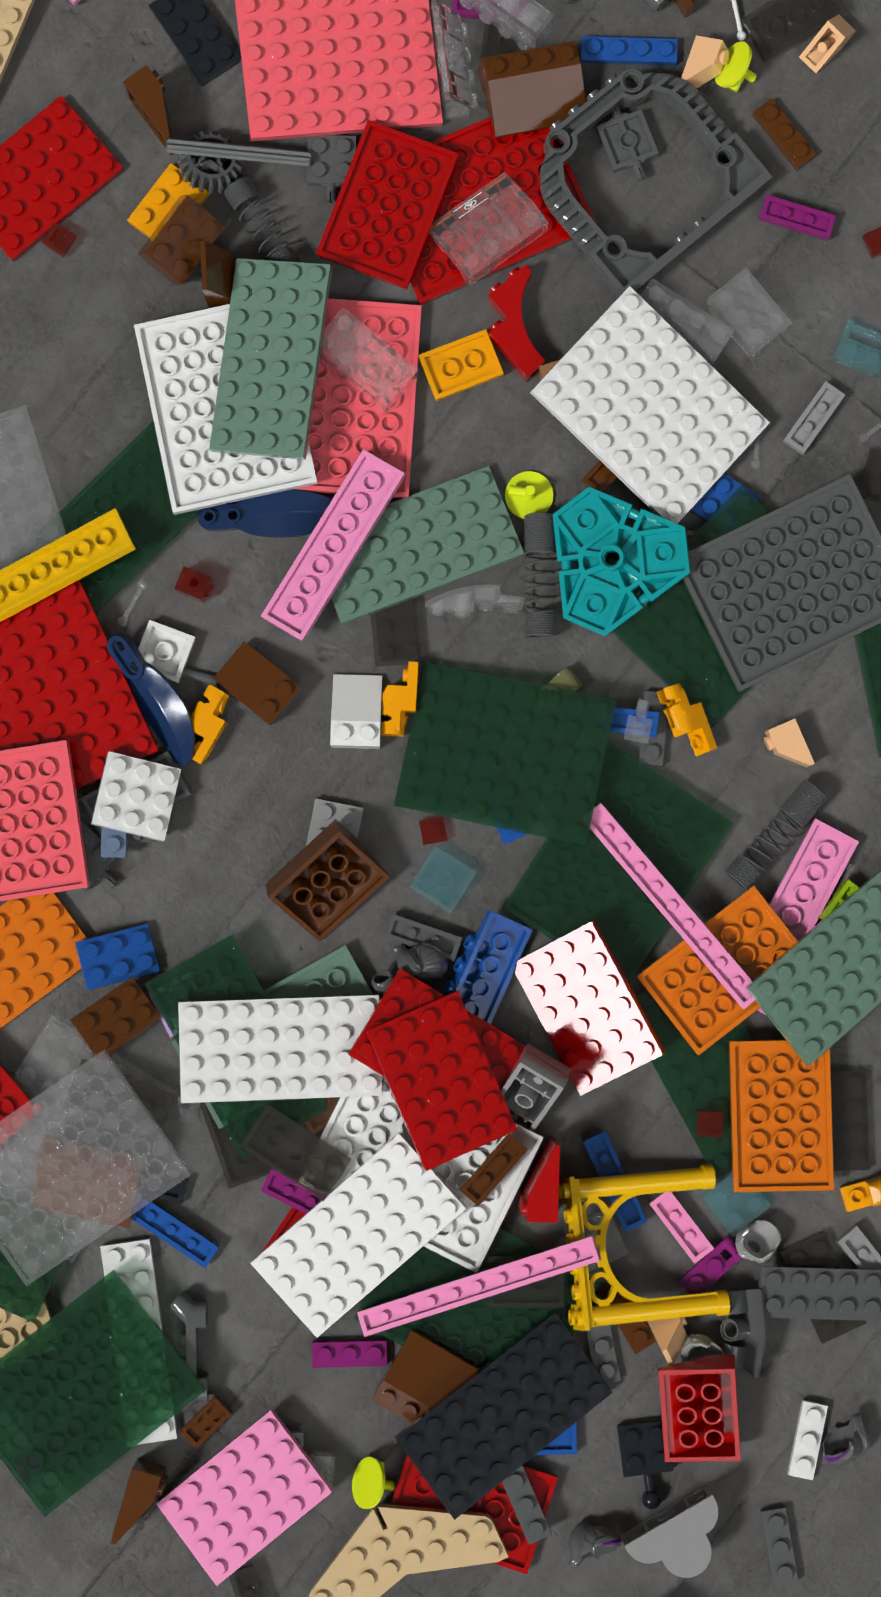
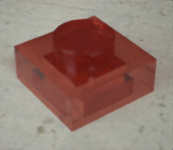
[42,222,76,258]
[862,227,881,259]
[419,817,448,846]
[696,1111,723,1138]

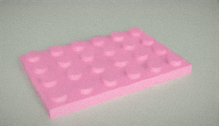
[156,1409,334,1586]

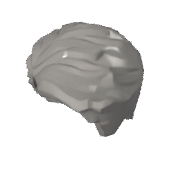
[735,1219,781,1263]
[680,1334,725,1362]

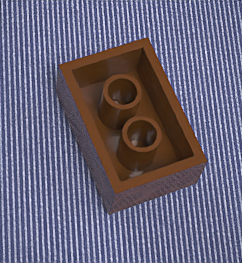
[138,195,225,285]
[70,977,161,1064]

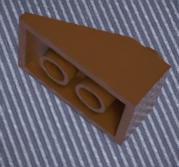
[123,65,174,156]
[200,241,236,308]
[213,641,301,726]
[110,1459,169,1545]

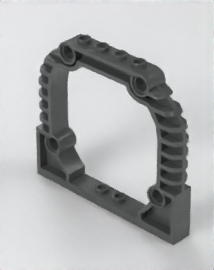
[540,69,773,298]

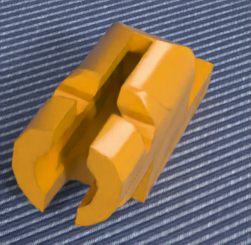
[381,662,418,737]
[656,683,718,757]
[191,684,230,766]
[839,1175,881,1212]

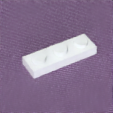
[787,1399,828,1480]

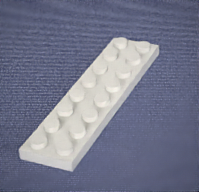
[100,1238,178,1446]

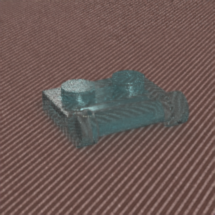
[832,318,881,377]

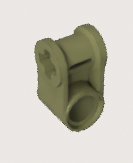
[537,666,584,709]

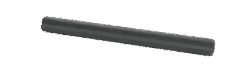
[166,138,311,166]

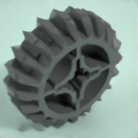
[178,130,244,195]

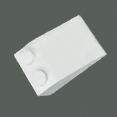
[330,674,382,749]

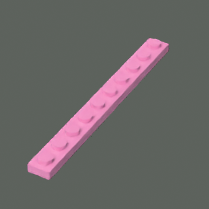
[582,803,755,1010]
[357,1236,601,1337]

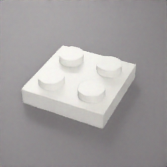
[135,620,196,683]

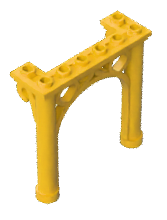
[559,1164,730,1331]

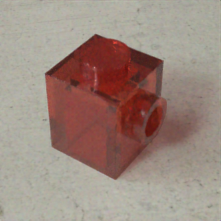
[174,566,215,603]

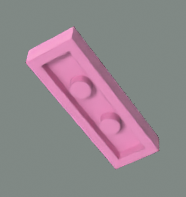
[649,1192,714,1264]

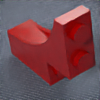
[488,264,546,382]

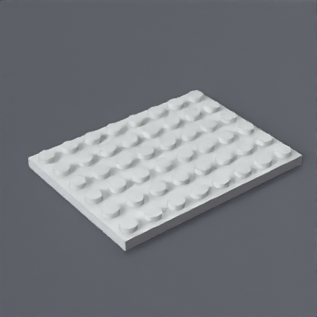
[530,286,770,524]
[134,304,318,515]
[298,1076,544,1273]

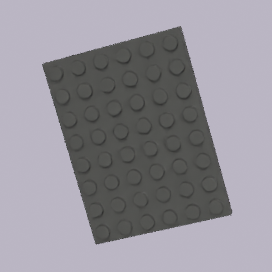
[683,474,881,692]

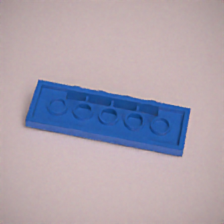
[443,910,532,1024]

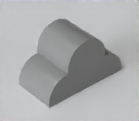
[501,1043,571,1132]
[621,1484,718,1578]

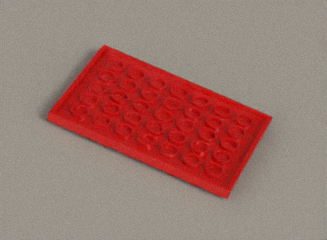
[410,117,596,305]
[0,579,160,790]

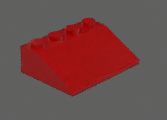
[519,1138,560,1223]
[658,1355,741,1462]

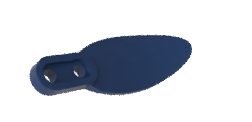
[198,490,332,538]
[107,633,195,766]

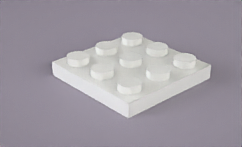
[91,751,181,842]

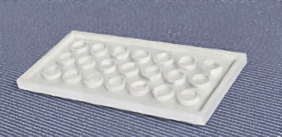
[178,995,382,1103]
[250,1132,467,1338]

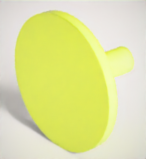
[715,41,757,92]
[505,471,554,519]
[352,1457,395,1509]

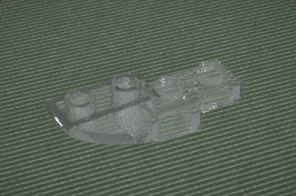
[425,585,524,619]

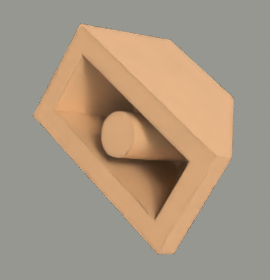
[799,14,856,73]
[681,35,729,89]
[764,719,815,767]
[647,1317,687,1365]

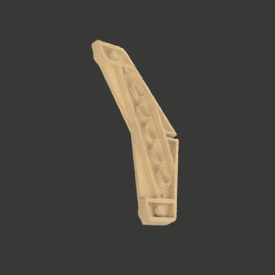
[309,1504,509,1597]

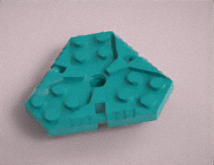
[553,487,691,637]

